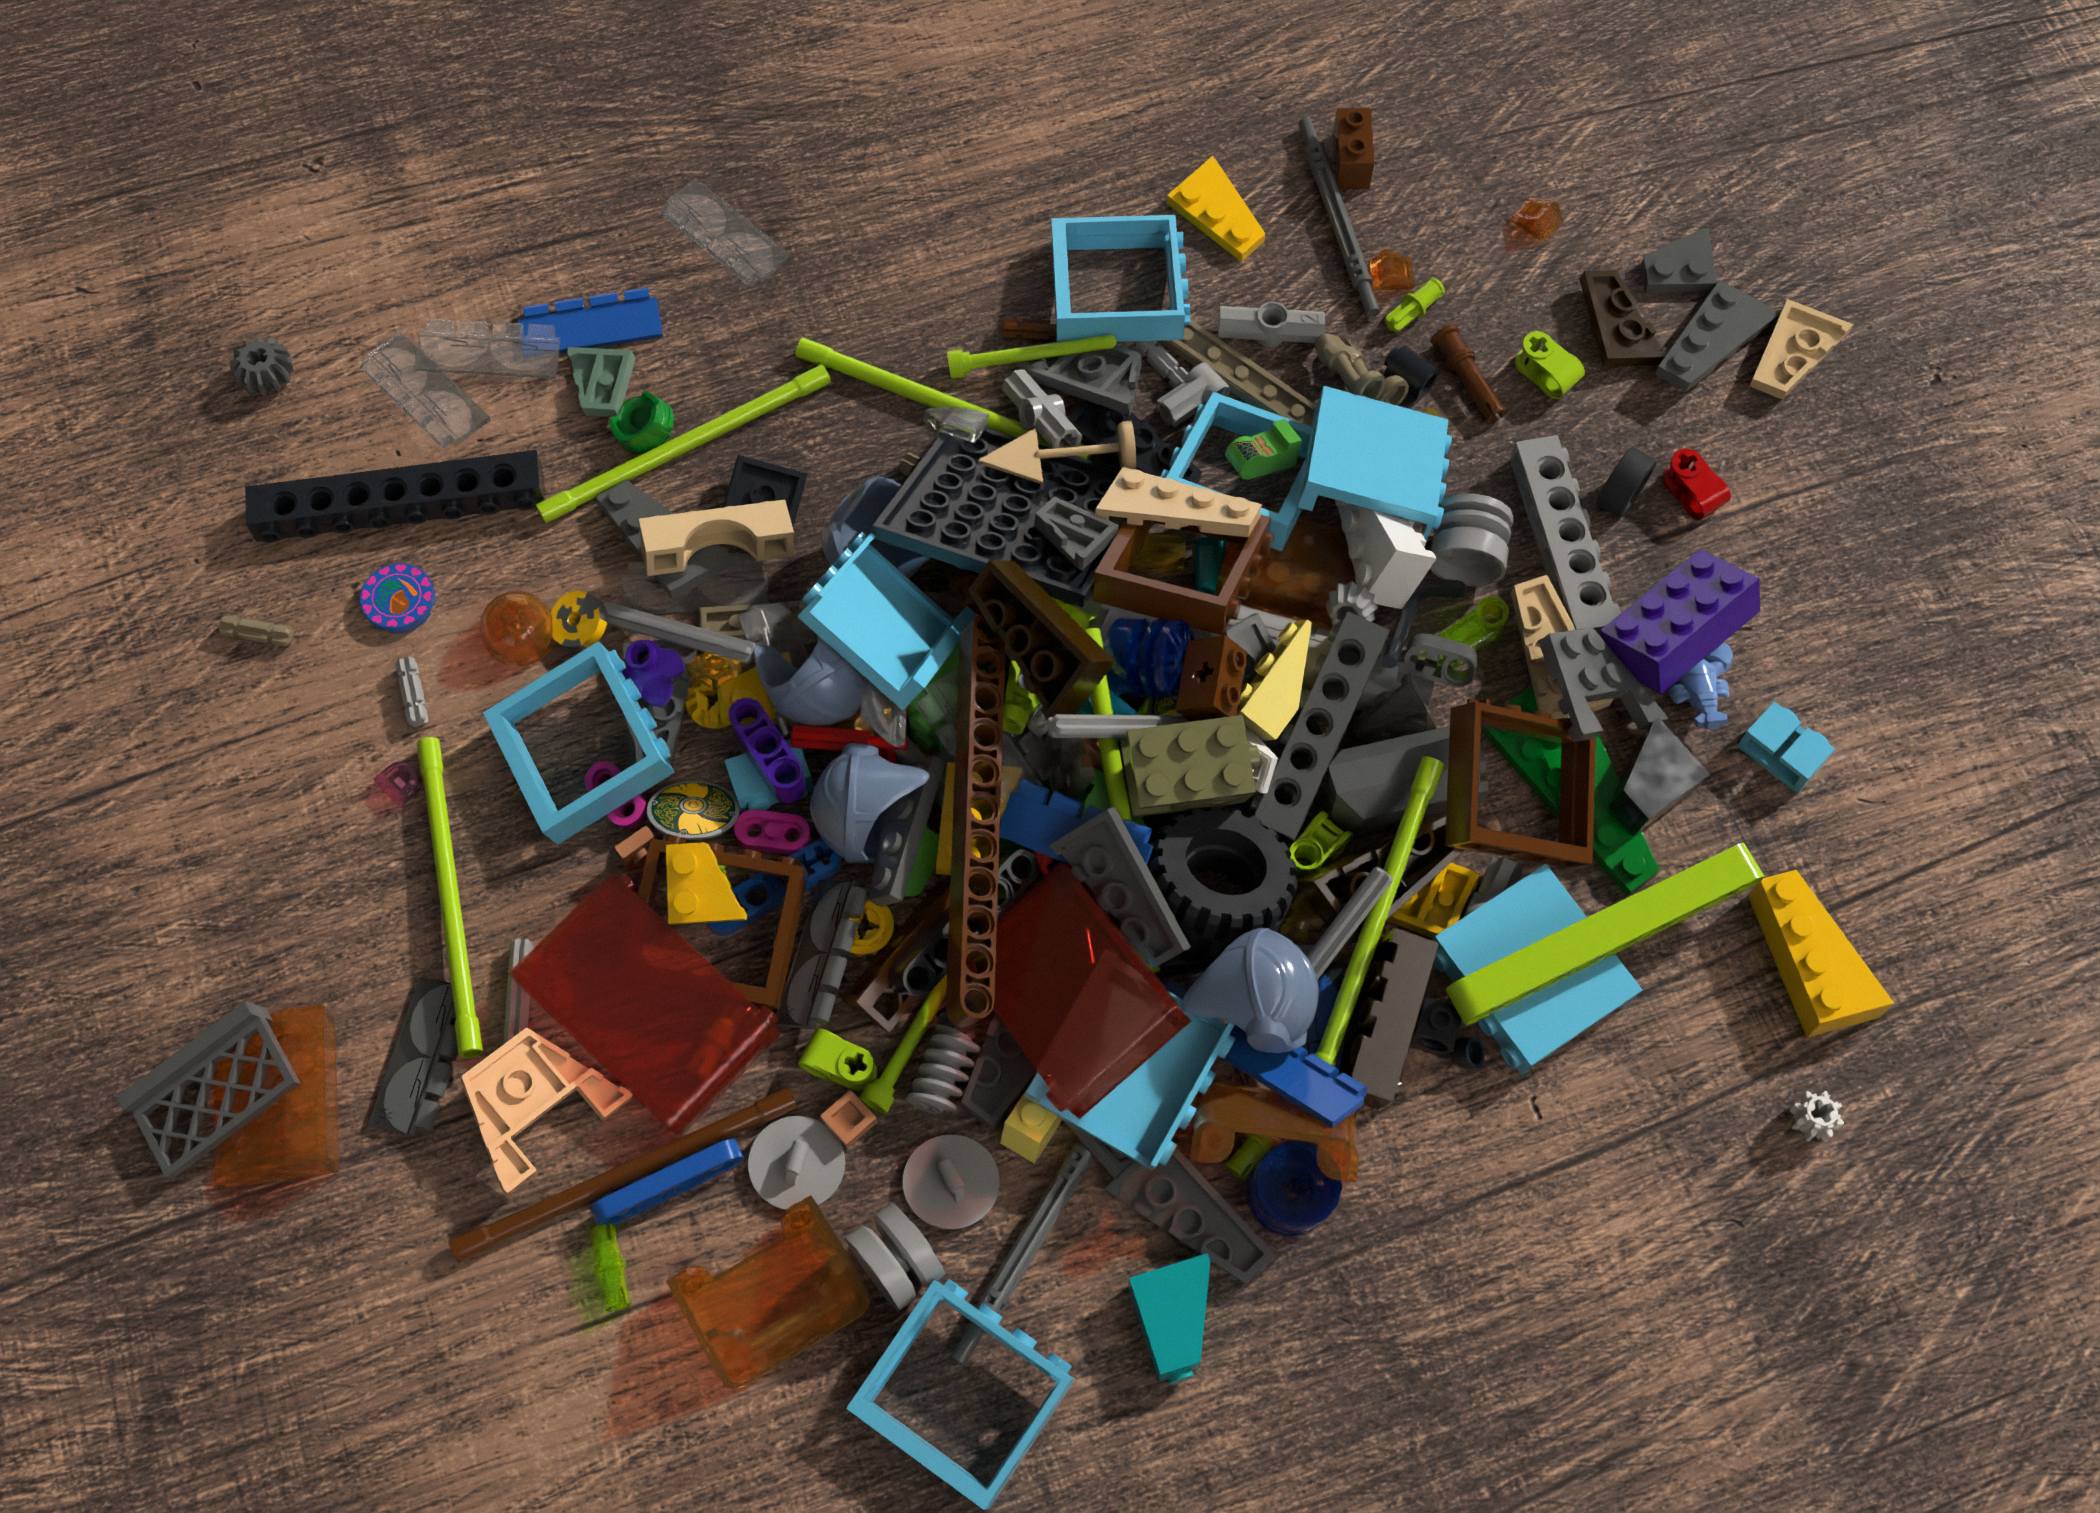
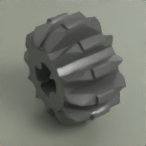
[230,335,294,397]

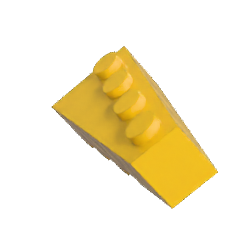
[1748,870,1894,1038]

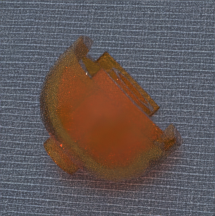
[480,591,553,666]

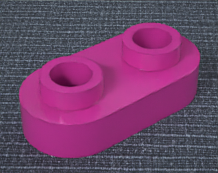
[585,761,647,829]
[734,810,811,855]

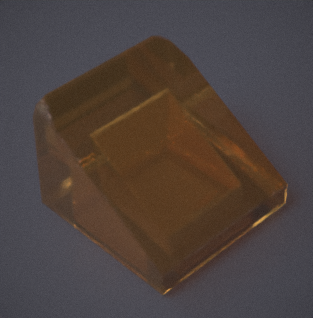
[1511,197,1563,241]
[1369,249,1415,291]

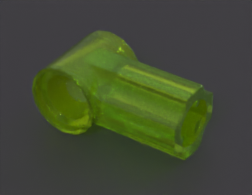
[1438,597,1509,664]

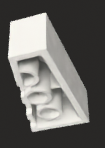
[1335,500,1437,609]

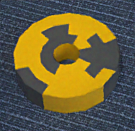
[549,590,607,651]

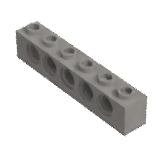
[1510,435,1621,636]

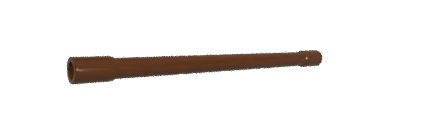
[448,1086,798,1263]

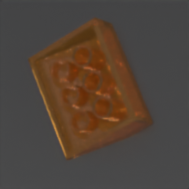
[1216,506,1358,630]
[214,1005,339,1189]

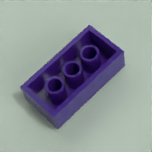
[1600,549,1760,694]

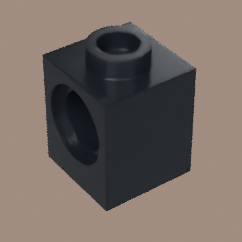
[1409,997,1462,1059]

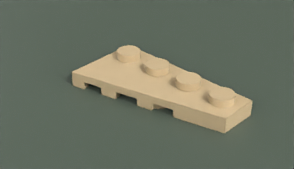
[1095,467,1262,537]
[1511,575,1613,720]

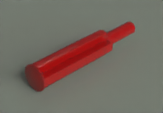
[790,725,908,751]

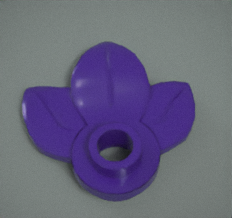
[622,640,685,708]

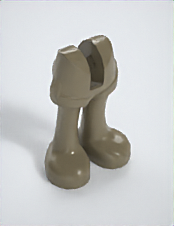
[1315,334,1409,406]

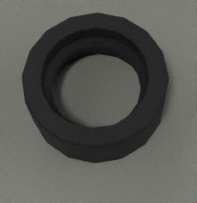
[1595,447,1657,519]

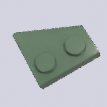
[567,347,636,417]

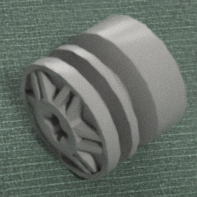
[1430,493,1513,586]

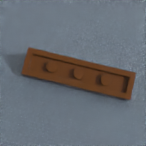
[842,882,969,1033]

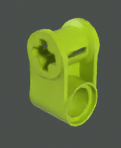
[1515,331,1585,399]
[1289,811,1354,880]
[798,1028,878,1092]

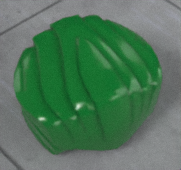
[609,391,674,454]

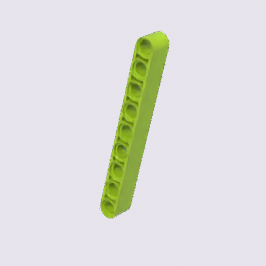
[1445,843,1765,1026]

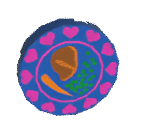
[360,563,436,634]

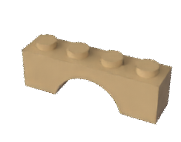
[639,500,794,576]

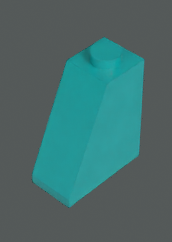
[1128,1253,1210,1385]

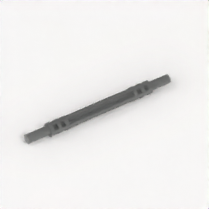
[1298,118,1380,317]
[950,1141,1094,1366]

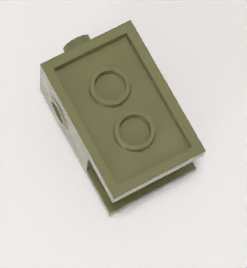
[1118,715,1260,818]

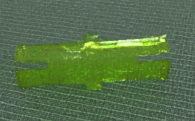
[589,1224,632,1312]

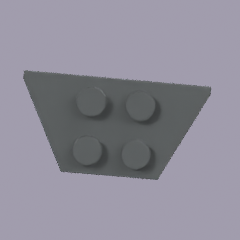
[1017,345,1142,415]

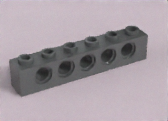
[1248,611,1390,843]

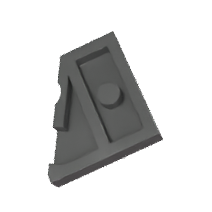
[1641,228,1717,292]
[1034,496,1119,570]

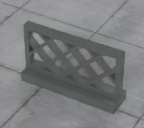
[117,1001,301,1179]

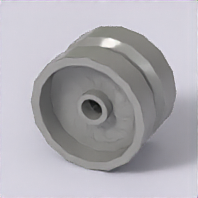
[845,1202,946,1312]

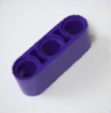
[729,697,806,803]

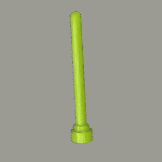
[947,334,1117,379]
[859,959,967,1115]

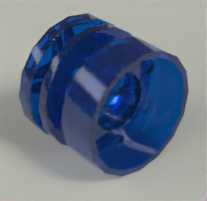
[1104,617,1195,700]
[1246,1140,1342,1237]

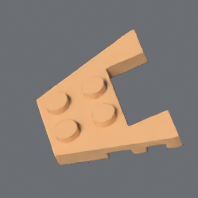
[461,1028,633,1197]

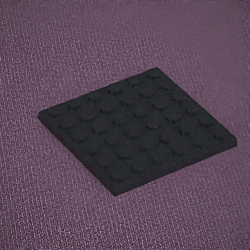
[872,417,1126,608]

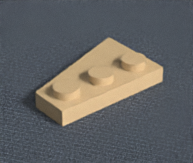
[1749,299,1854,399]

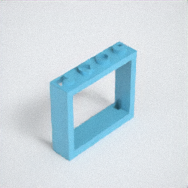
[1051,215,1191,342]
[1160,392,1311,551]
[483,641,675,844]
[846,1279,1076,1510]

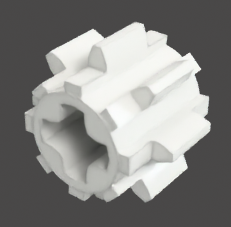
[1790,1091,1844,1142]

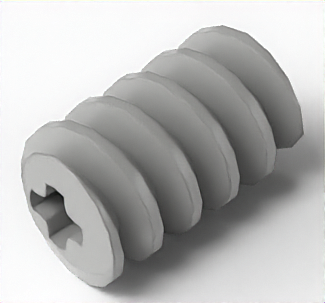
[906,1025,981,1115]

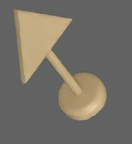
[978,421,1136,485]

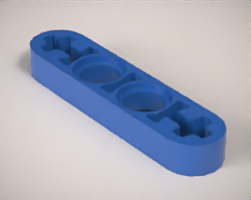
[707,840,841,936]
[590,1139,744,1229]

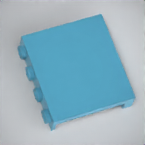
[1298,386,1452,541]
[797,532,977,710]
[1432,864,1642,1075]
[1024,951,1235,1171]

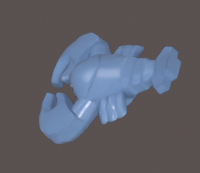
[1667,642,1733,730]

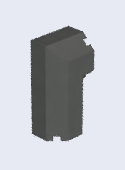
[1320,726,1489,839]

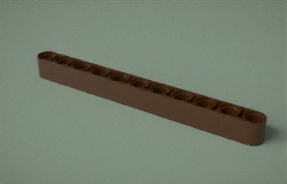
[946,612,1005,1028]

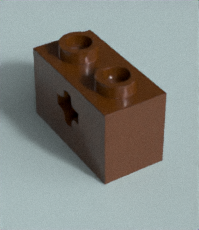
[1333,108,1375,189]
[1175,635,1247,722]

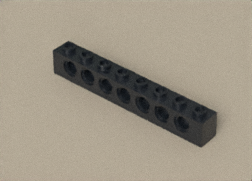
[245,450,546,543]

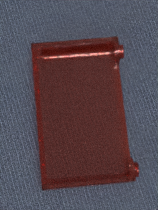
[966,861,1192,1119]
[508,872,780,1138]

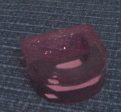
[373,761,422,808]

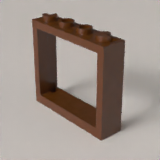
[1093,515,1274,635]
[1445,698,1596,868]
[619,834,809,1010]

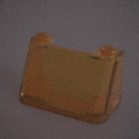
[1187,1083,1359,1183]
[666,1195,870,1389]

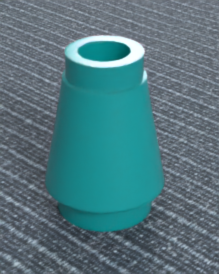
[1192,538,1228,594]

